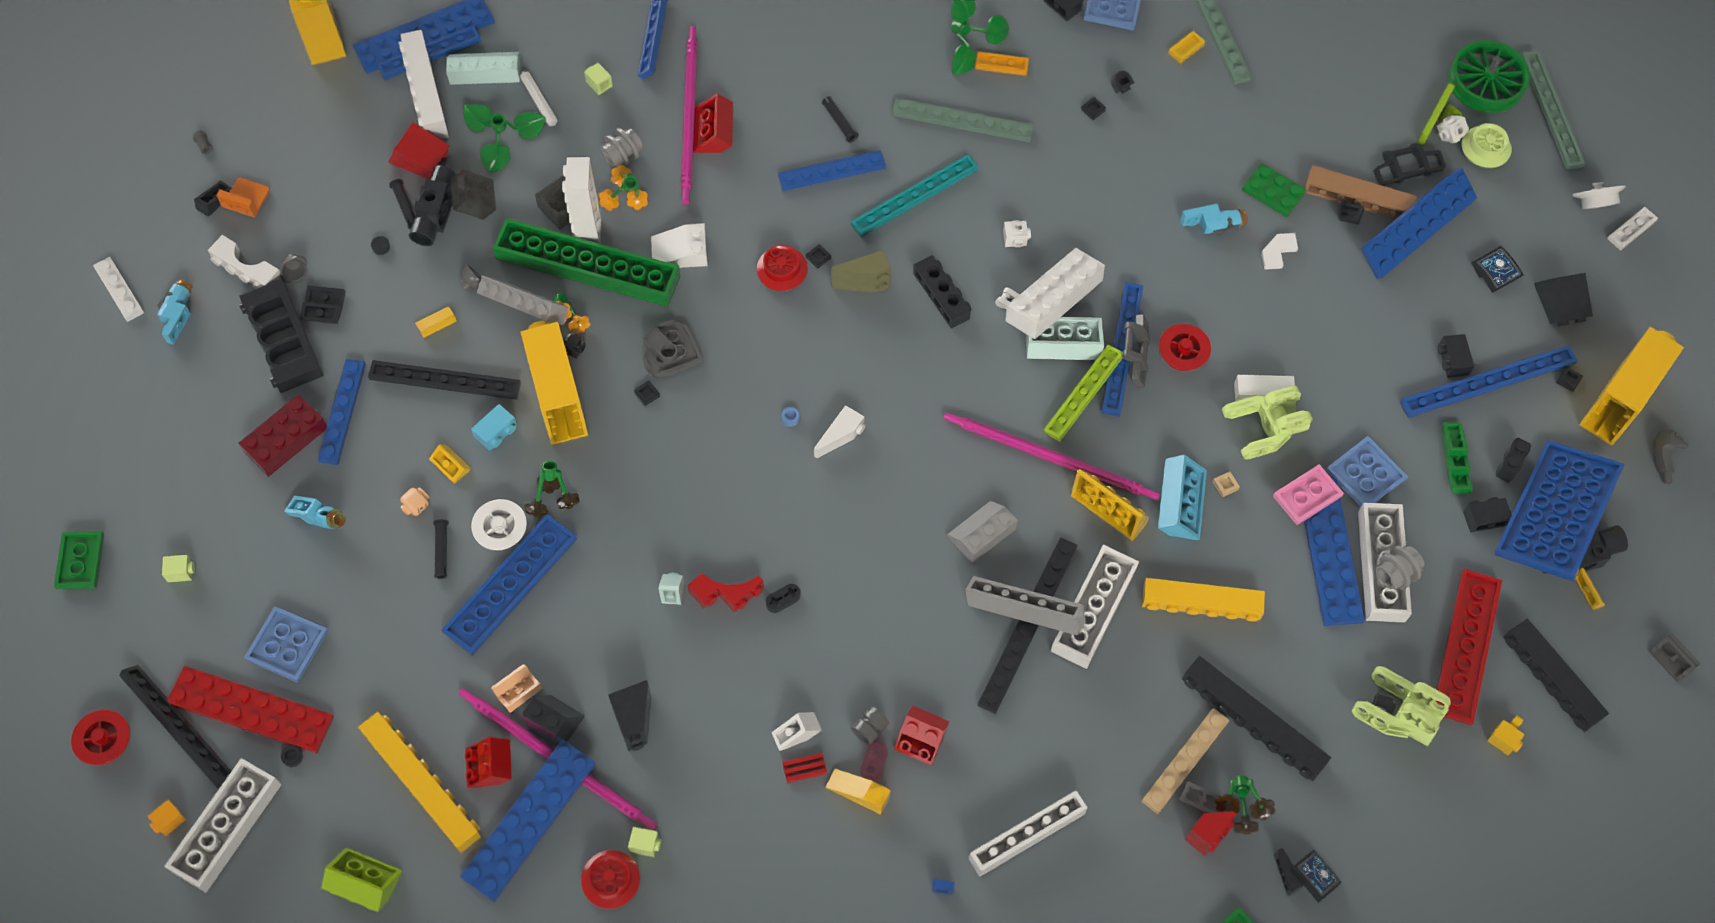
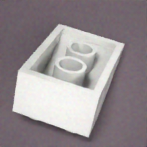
[651,223,707,268]

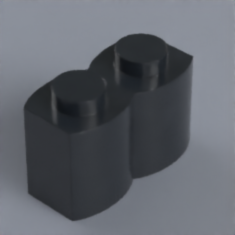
[1496,437,1531,483]

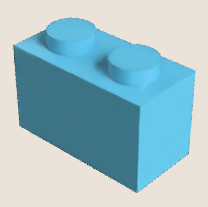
[471,404,517,451]

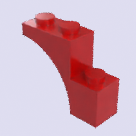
[687,573,764,612]

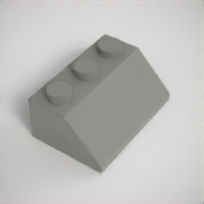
[947,501,1018,564]

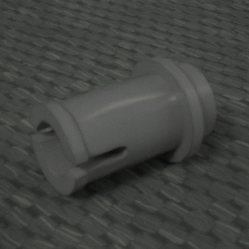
[193,131,212,154]

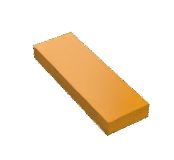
[975,51,1029,76]

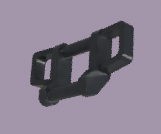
[1373,143,1446,186]

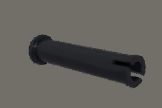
[822,96,859,143]
[389,179,415,229]
[433,519,449,579]

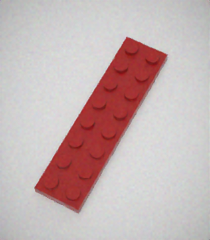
[1436,569,1502,726]
[167,666,334,754]

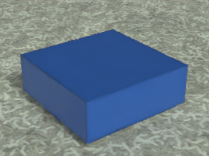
[932,879,955,895]

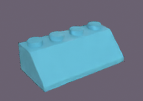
[1158,455,1207,540]

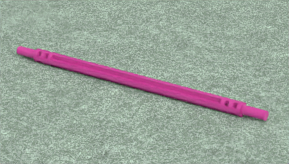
[681,26,697,205]
[943,412,1160,501]
[459,688,658,831]

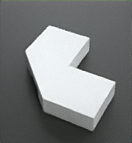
[1261,233,1298,269]

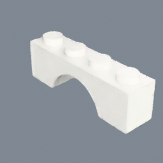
[208,235,282,289]

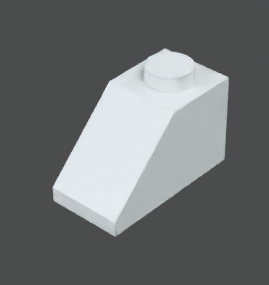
[772,712,822,751]

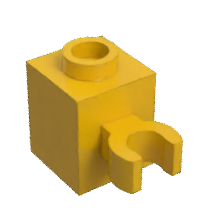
[1487,715,1525,755]

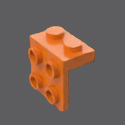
[216,178,270,218]

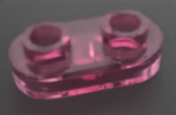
[860,742,888,782]

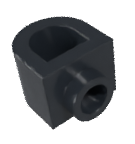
[1111,71,1135,94]
[563,333,586,359]
[1372,693,1396,715]

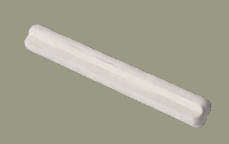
[520,71,558,126]

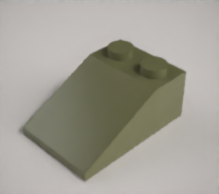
[831,250,891,292]

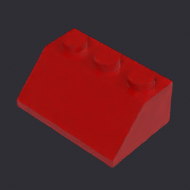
[693,93,733,153]

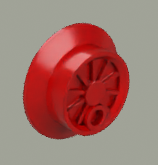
[757,245,808,291]
[1159,324,1211,371]
[71,709,130,766]
[581,850,640,909]

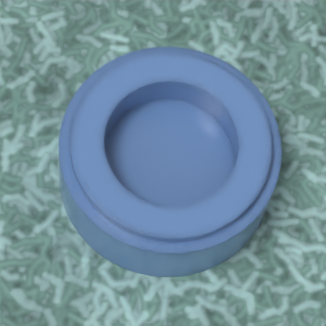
[781,407,800,427]

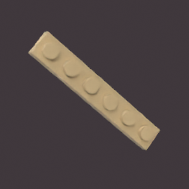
[1141,708,1230,814]

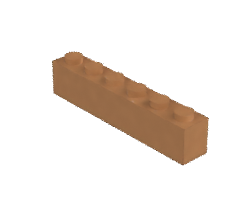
[1305,165,1417,219]

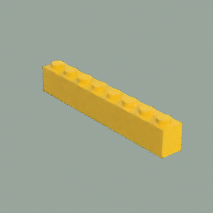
[358,712,481,853]

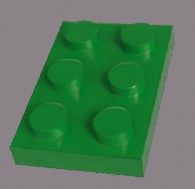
[1241,163,1307,218]
[54,531,104,590]

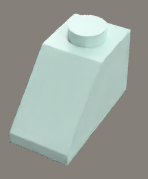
[659,572,684,605]

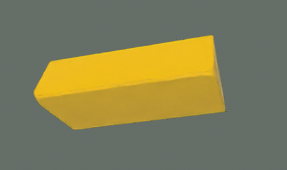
[415,307,457,338]
[429,444,471,483]
[1575,568,1605,610]

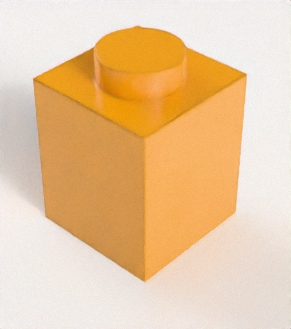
[148,799,187,836]

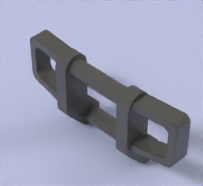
[1122,314,1150,388]

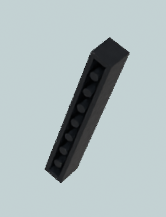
[1182,655,1332,781]

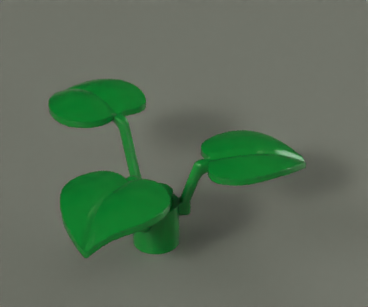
[951,0,1009,75]
[463,104,546,172]

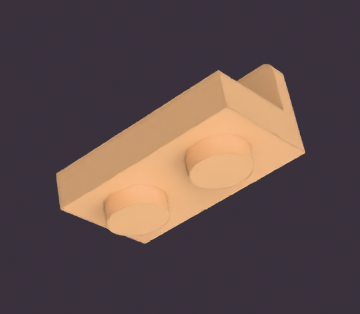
[491,664,543,713]

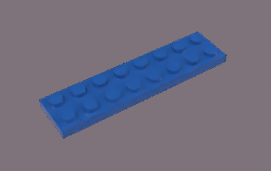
[352,0,495,74]
[1361,168,1477,279]
[1304,477,1365,626]
[441,514,577,656]
[460,739,596,902]

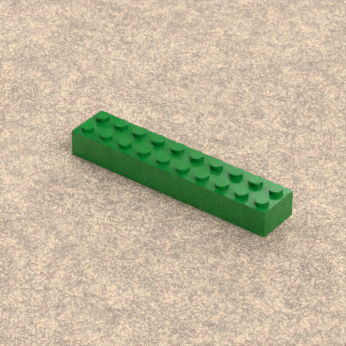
[493,218,680,307]

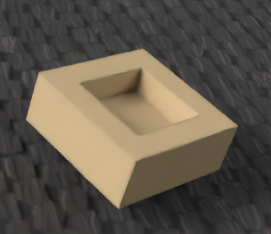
[1213,472,1240,498]

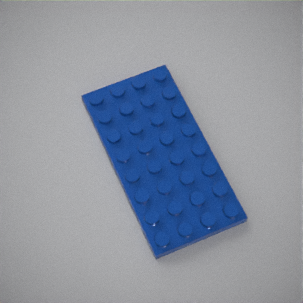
[1495,440,1624,582]

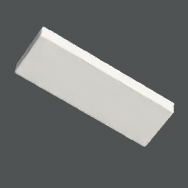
[1607,207,1658,251]

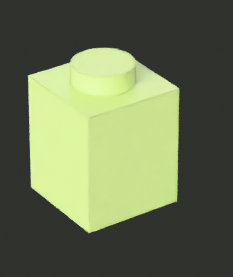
[584,63,613,95]
[162,555,195,582]
[628,827,662,857]

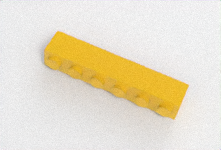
[1142,578,1265,622]

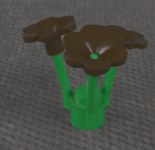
[524,460,580,517]
[1215,775,1276,835]

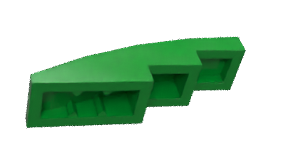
[1442,422,1473,494]

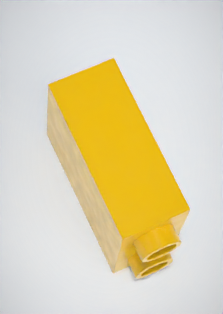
[289,0,346,65]
[520,321,588,445]
[1579,327,1684,446]

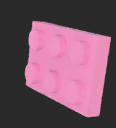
[1273,464,1344,525]

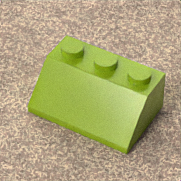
[321,847,403,912]

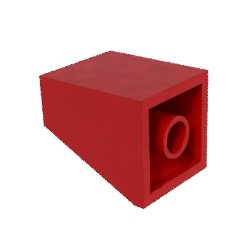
[388,122,450,179]

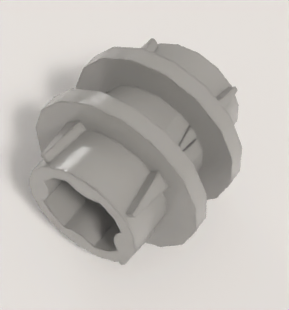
[600,128,643,167]
[1376,545,1424,590]

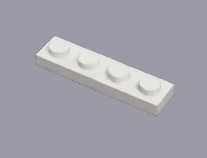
[93,257,144,322]

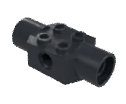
[408,166,457,246]
[1542,525,1628,573]

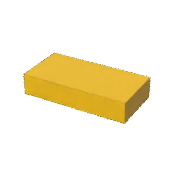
[1168,31,1205,64]

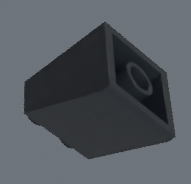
[1534,273,1593,326]
[608,680,651,751]
[521,695,585,747]

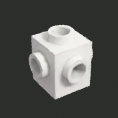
[1437,115,1469,143]
[1003,220,1031,248]

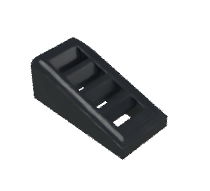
[194,180,232,217]
[1274,848,1304,896]

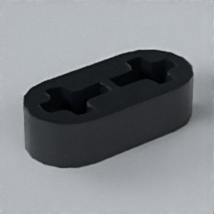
[766,584,801,613]

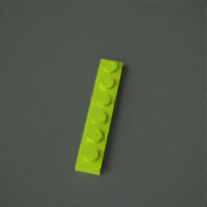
[1044,345,1123,442]

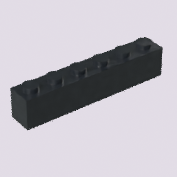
[1503,618,1610,733]

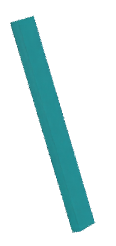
[851,154,979,237]

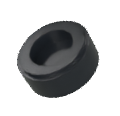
[371,236,390,255]
[281,745,303,767]

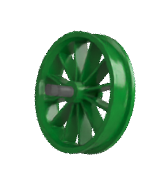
[1448,40,1530,113]

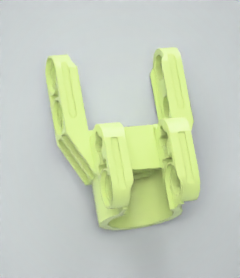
[1222,386,1313,460]
[1352,666,1451,746]

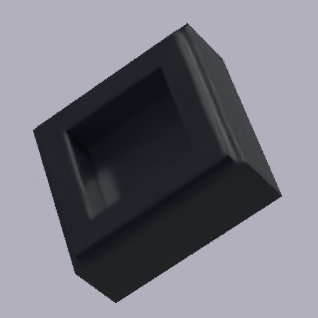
[1081,97,1106,120]
[806,244,831,269]
[1556,367,1583,392]
[634,381,660,406]

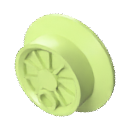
[1461,123,1512,168]

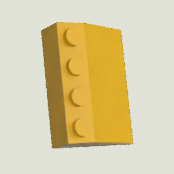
[1071,469,1149,541]

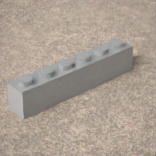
[477,275,569,325]
[965,576,1086,635]

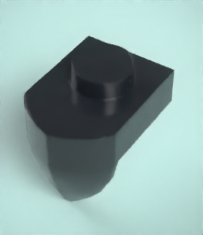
[1336,200,1365,225]

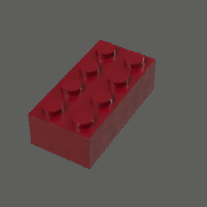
[238,394,327,477]

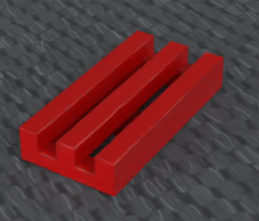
[782,753,827,783]

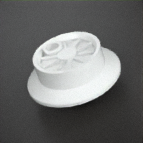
[1572,182,1626,209]
[471,499,527,550]

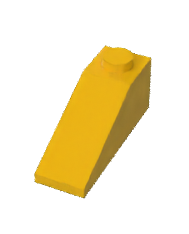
[826,769,891,815]

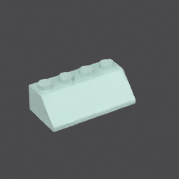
[446,52,521,85]
[1026,317,1104,360]

